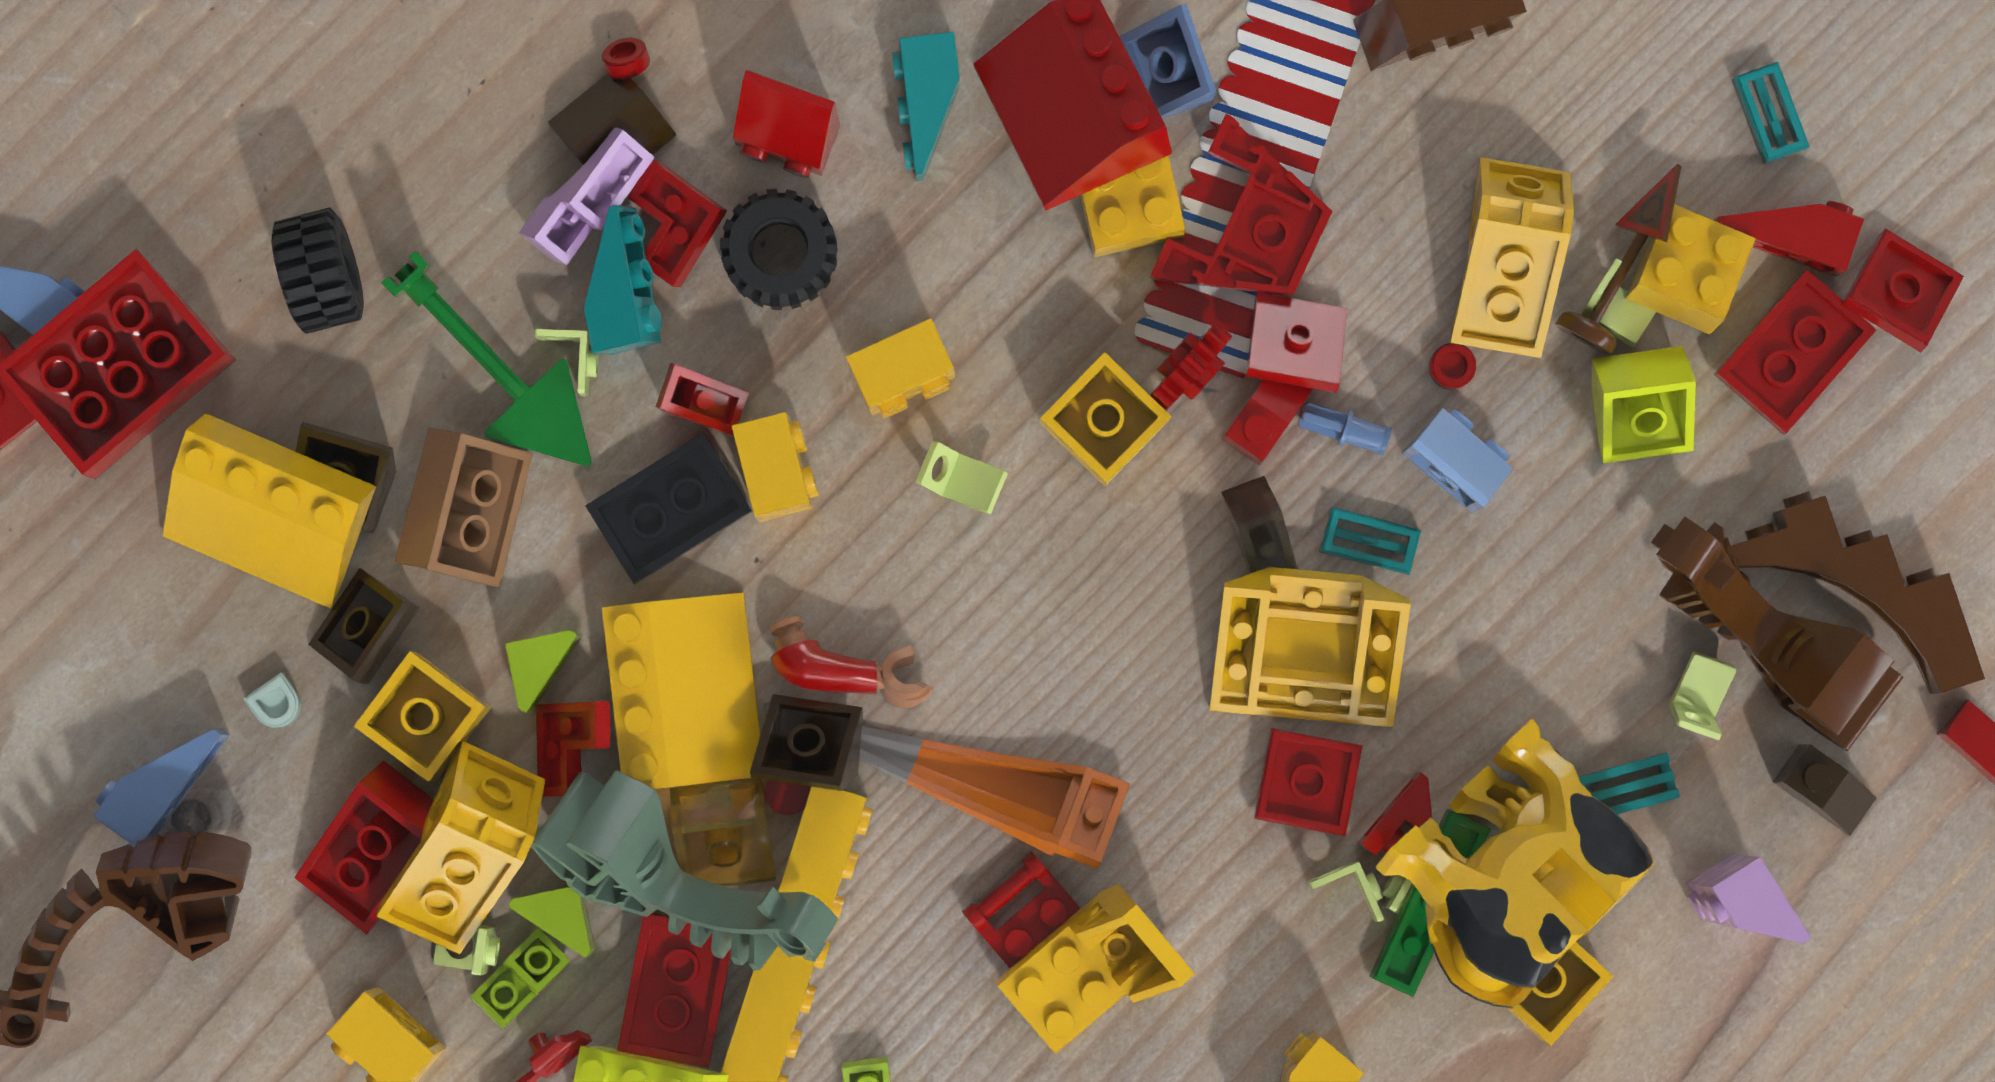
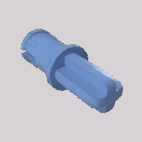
[1298,402,1392,456]

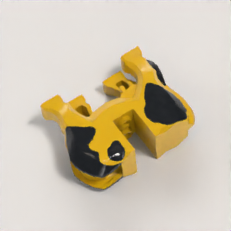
[1375,718,1655,1009]

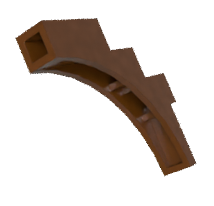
[1724,491,1985,694]

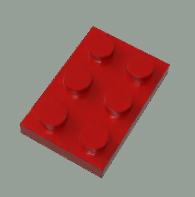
[1714,270,1877,435]
[617,913,731,1068]

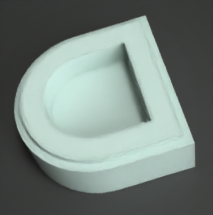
[243,672,301,728]

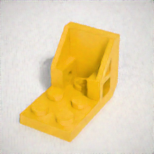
[1450,157,1574,358]
[376,740,545,954]
[995,884,1195,1054]

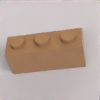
[395,427,533,588]

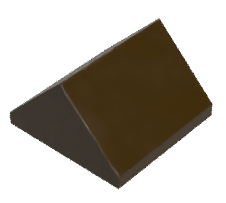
[548,74,677,165]
[295,422,396,533]
[308,568,420,684]
[750,694,863,791]

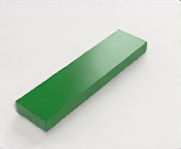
[1369,809,1491,997]

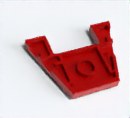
[1149,114,1333,296]

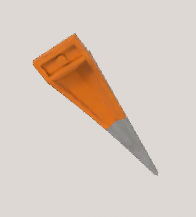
[763,702,1130,869]

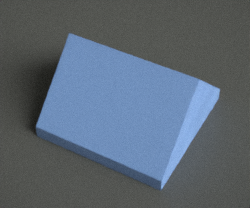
[1119,4,1216,119]

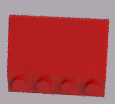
[973,0,1172,211]
[0,249,236,479]

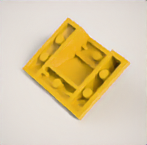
[1209,567,1411,727]

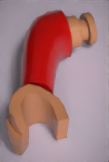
[769,616,933,709]

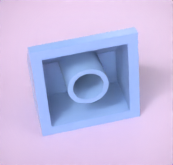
[1402,408,1513,513]

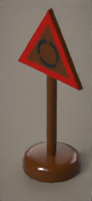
[1555,164,1682,355]

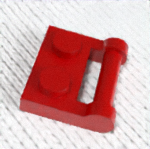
[962,852,1081,968]

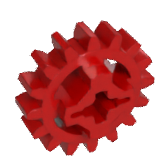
[1150,322,1232,411]

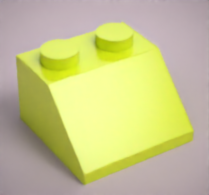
[1591,346,1696,463]

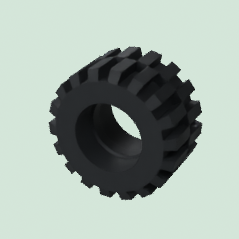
[720,189,838,310]
[271,207,364,334]

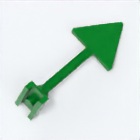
[381,251,592,466]

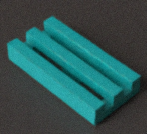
[1732,61,1810,164]
[1319,507,1421,575]
[1578,753,1680,815]

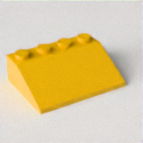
[163,413,376,609]
[602,592,761,789]

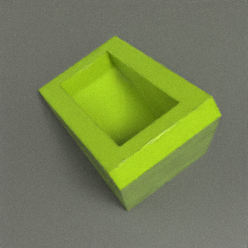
[505,630,582,713]
[508,887,595,958]

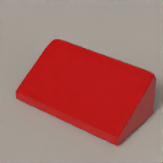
[1937,699,1995,785]

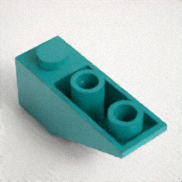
[892,32,960,182]
[584,205,662,355]

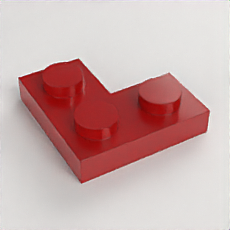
[627,159,728,288]
[536,701,611,797]

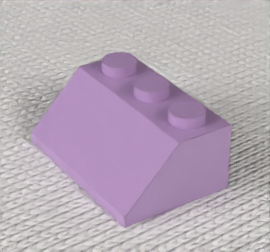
[1686,854,1812,944]

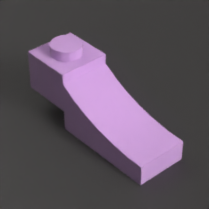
[519,127,655,265]

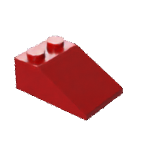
[733,70,840,178]
[294,760,434,935]

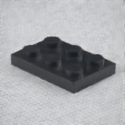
[585,433,753,585]

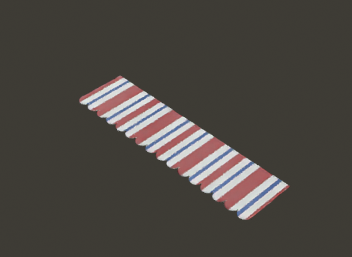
[1134,0,1375,379]

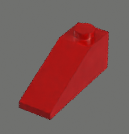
[1713,201,1864,277]
[1221,380,1313,466]

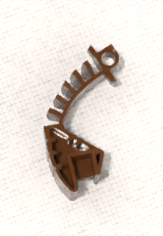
[1651,517,1904,752]
[0,831,252,1048]

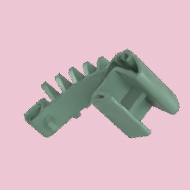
[531,771,838,970]

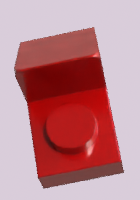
[655,363,749,436]
[1357,772,1433,856]

